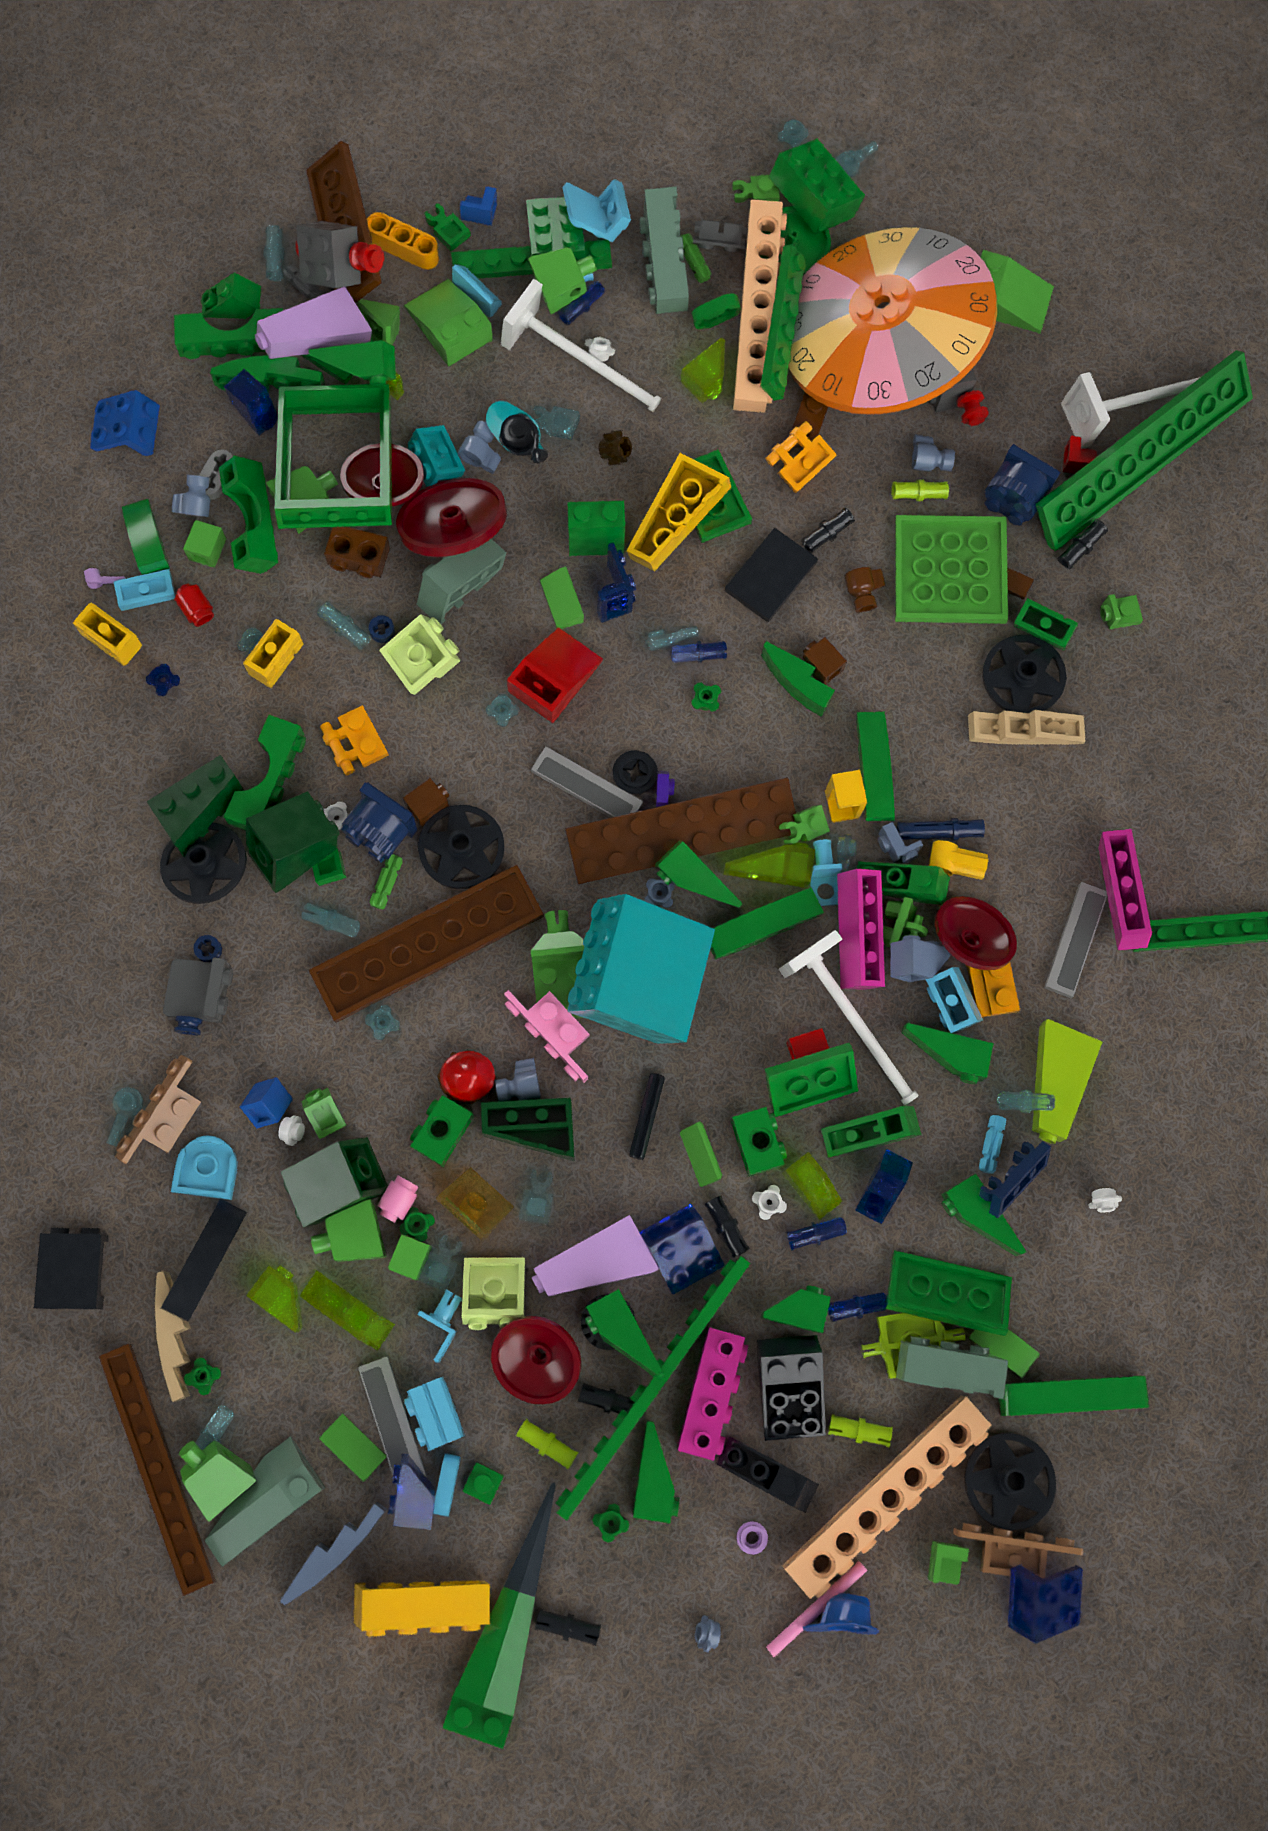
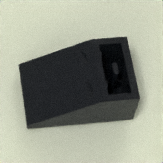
[756,1335,826,1441]

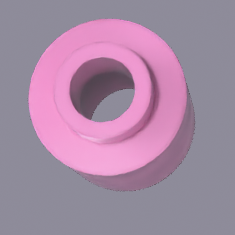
[377,1176,418,1223]

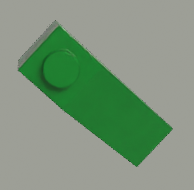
[308,340,396,386]
[655,841,743,908]
[902,1023,994,1084]
[821,1106,922,1158]
[941,1174,1027,1256]
[585,1289,665,1380]
[633,1420,680,1524]

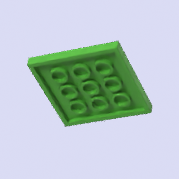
[895,515,1008,624]

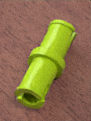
[891,479,949,501]
[828,1414,893,1447]
[516,1419,579,1470]

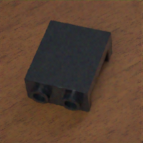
[34,1228,108,1310]

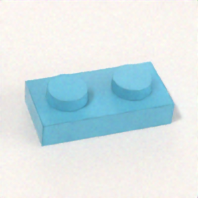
[113,569,176,611]

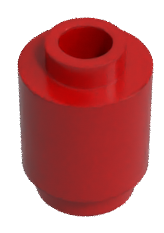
[174,583,214,627]

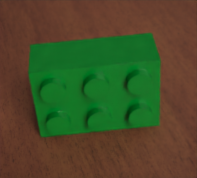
[769,138,865,234]

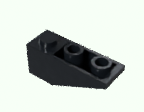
[716,1436,819,1513]

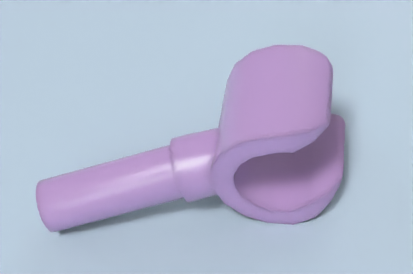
[84,568,126,589]

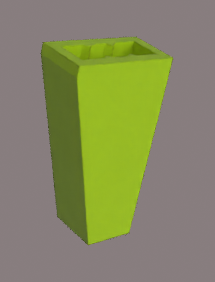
[1032,1019,1102,1144]

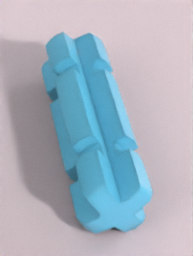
[979,1115,1006,1173]

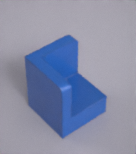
[459,186,497,226]
[240,1077,292,1129]

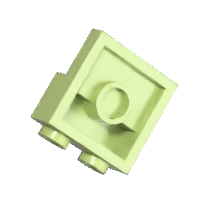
[379,614,461,695]
[462,1258,525,1330]

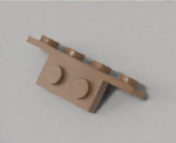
[115,1055,201,1164]
[953,1523,1083,1582]

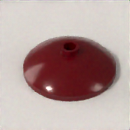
[340,443,424,507]
[935,896,1017,970]
[491,1316,581,1405]

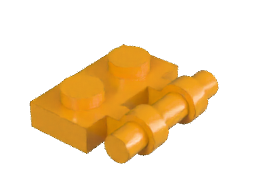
[765,421,837,494]
[320,705,389,775]

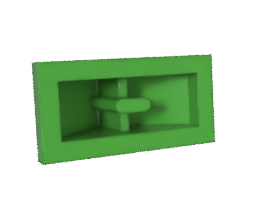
[358,299,400,345]

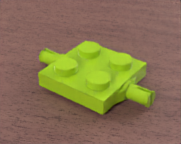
[861,1313,965,1379]

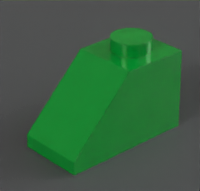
[761,1285,831,1333]

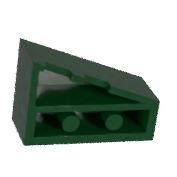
[147,755,245,858]
[481,1098,575,1161]

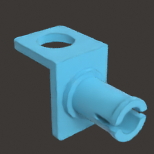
[809,839,842,906]
[417,1289,462,1363]

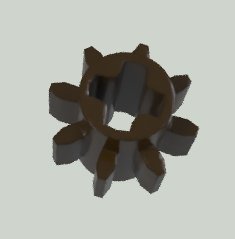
[598,430,632,465]

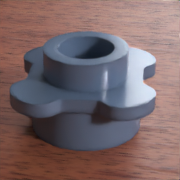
[644,879,674,908]
[695,1615,721,1652]

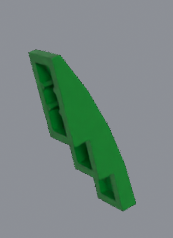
[856,711,895,821]
[710,887,824,960]

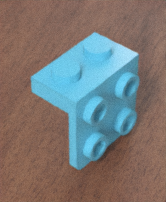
[562,179,631,242]

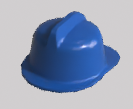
[803,1593,879,1635]

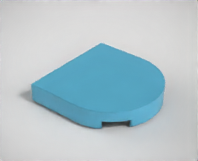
[171,1136,238,1200]

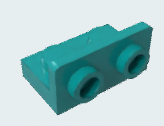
[407,425,465,487]

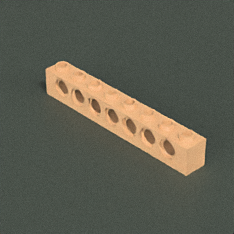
[733,199,787,413]
[782,1396,992,1599]

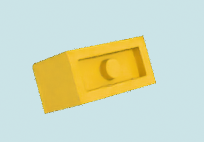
[825,770,867,823]

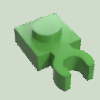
[732,175,780,203]
[779,805,830,844]

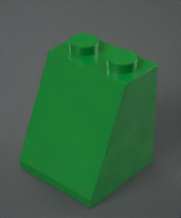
[567,501,625,556]

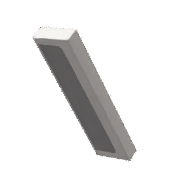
[531,746,643,817]
[1044,882,1107,998]
[358,1356,427,1487]

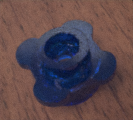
[146,664,180,696]

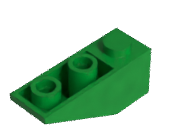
[857,861,950,905]

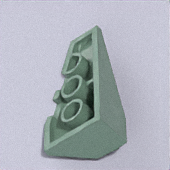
[205,1436,326,1567]

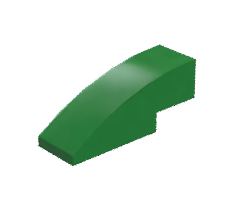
[122,499,170,575]
[761,641,835,717]

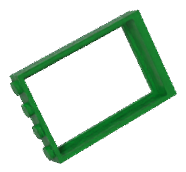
[274,384,392,529]

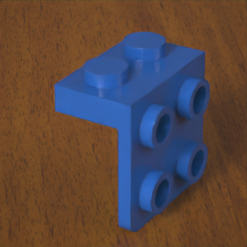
[90,390,160,456]

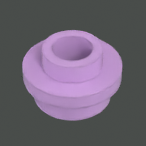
[736,1521,768,1554]

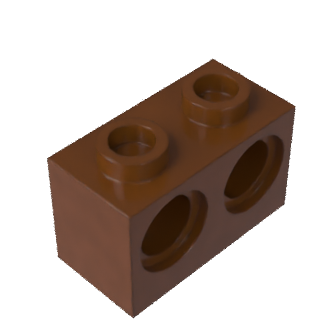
[324,527,390,578]

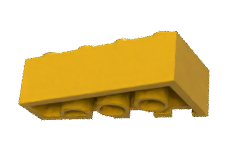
[626,453,731,572]
[354,1580,490,1637]

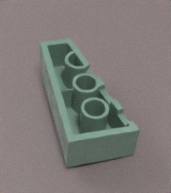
[639,186,689,314]

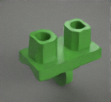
[883,897,928,949]

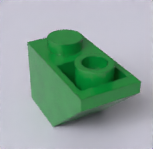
[201,272,261,319]

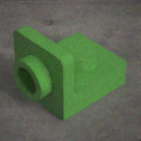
[1100,594,1143,629]
[301,1088,346,1139]

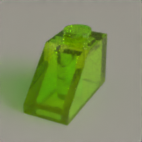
[681,337,725,404]
[782,1152,843,1220]
[246,1265,303,1333]

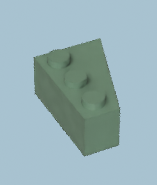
[417,539,506,625]
[896,1336,1008,1399]

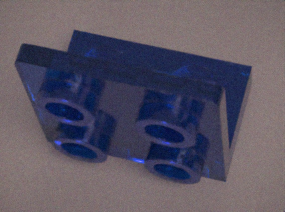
[597,542,636,623]
[639,1204,724,1294]
[1008,1565,1083,1644]

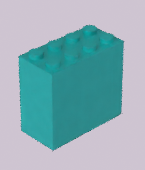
[567,894,715,1044]

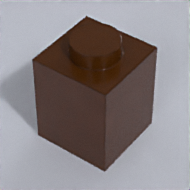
[802,637,847,685]
[403,778,450,827]

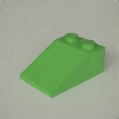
[980,250,1054,333]
[404,279,493,367]

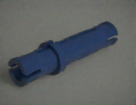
[896,818,985,841]

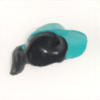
[486,401,548,464]

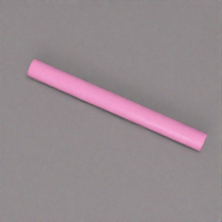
[766,1561,867,1657]

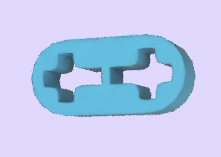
[433,1453,461,1517]

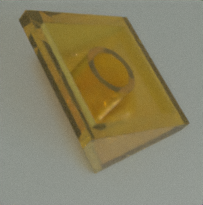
[436,1167,514,1242]

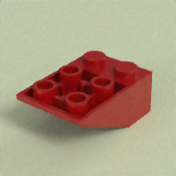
[507,627,603,724]

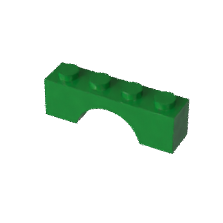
[174,308,284,359]
[219,455,278,574]
[224,715,306,831]

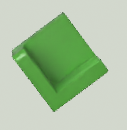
[183,520,226,568]
[388,1234,432,1281]
[928,1541,969,1585]

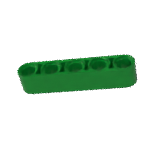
[999,1376,1149,1416]

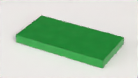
[886,1250,1012,1336]

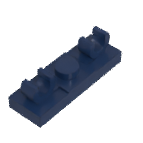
[979,1141,1051,1218]

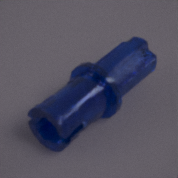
[558,281,605,326]
[670,641,727,663]
[786,1217,847,1251]
[828,1292,887,1322]

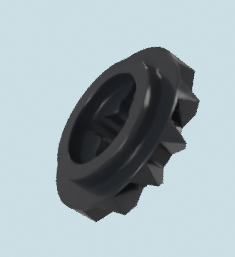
[612,750,658,795]

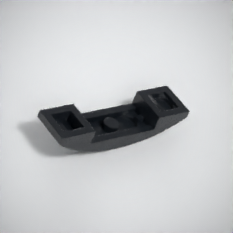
[160,1199,247,1322]

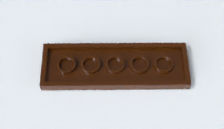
[306,141,382,303]

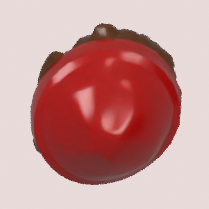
[437,1049,496,1104]

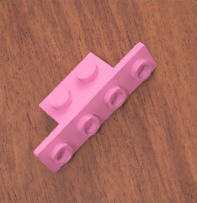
[504,990,590,1083]

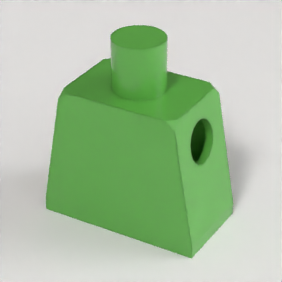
[528,247,597,315]
[266,466,338,534]
[311,1199,386,1262]
[179,1441,256,1522]

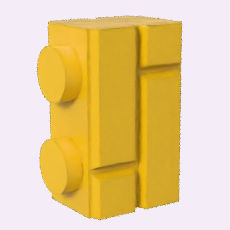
[73,602,142,666]
[243,619,304,688]

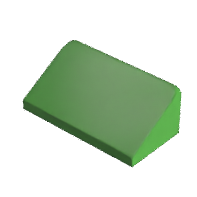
[540,566,584,629]
[680,1122,723,1187]
[319,1414,387,1482]

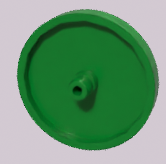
[760,206,831,276]

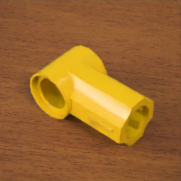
[929,840,989,880]

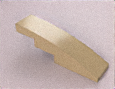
[968,710,1085,744]
[155,1271,191,1402]

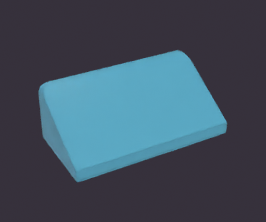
[452,264,502,318]

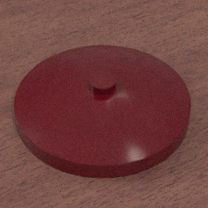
[396,478,507,557]

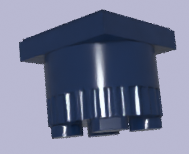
[984,444,1060,526]
[341,782,417,863]

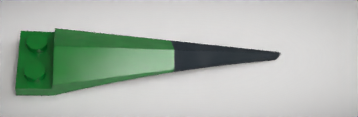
[443,1482,556,1749]

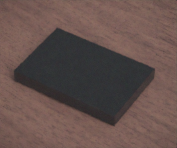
[724,527,818,623]

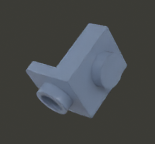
[878,822,923,864]

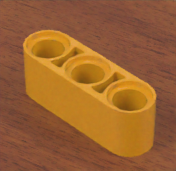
[367,212,439,270]

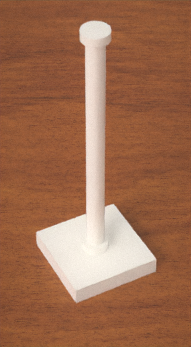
[501,278,661,412]
[1061,372,1200,448]
[778,930,919,1105]

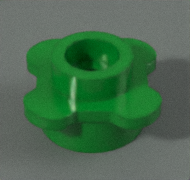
[692,682,721,712]
[399,1207,435,1242]
[184,1358,221,1395]
[593,1504,629,1542]

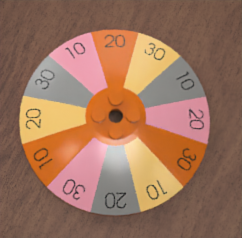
[788,227,997,415]

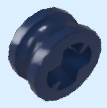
[369,615,395,643]
[194,935,222,963]
[174,1016,203,1036]

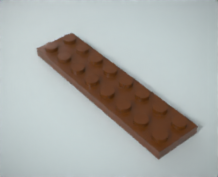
[565,777,796,884]
[309,865,544,1023]

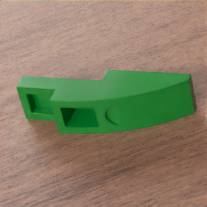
[210,355,325,396]

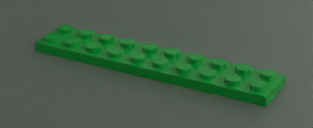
[1036,350,1253,551]

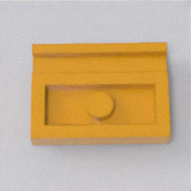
[966,962,1020,1017]

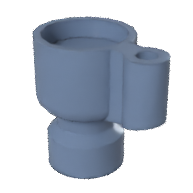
[458,421,501,474]
[912,435,955,472]
[171,474,210,517]
[495,1058,541,1102]

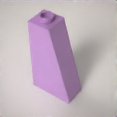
[255,287,372,359]
[531,1215,659,1297]

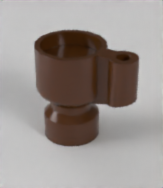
[844,567,886,613]

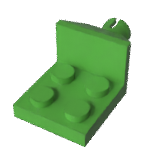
[531,910,585,1019]

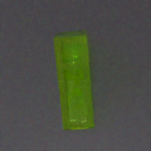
[723,842,815,889]
[299,1271,395,1350]

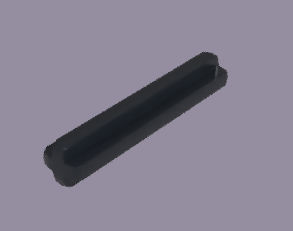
[629,1073,665,1160]

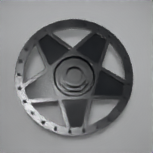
[982,635,1067,713]
[418,805,505,889]
[160,823,247,904]
[964,1433,1056,1530]

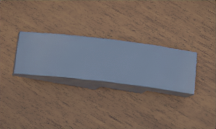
[280,1502,387,1605]

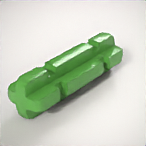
[680,233,711,283]
[369,854,403,910]

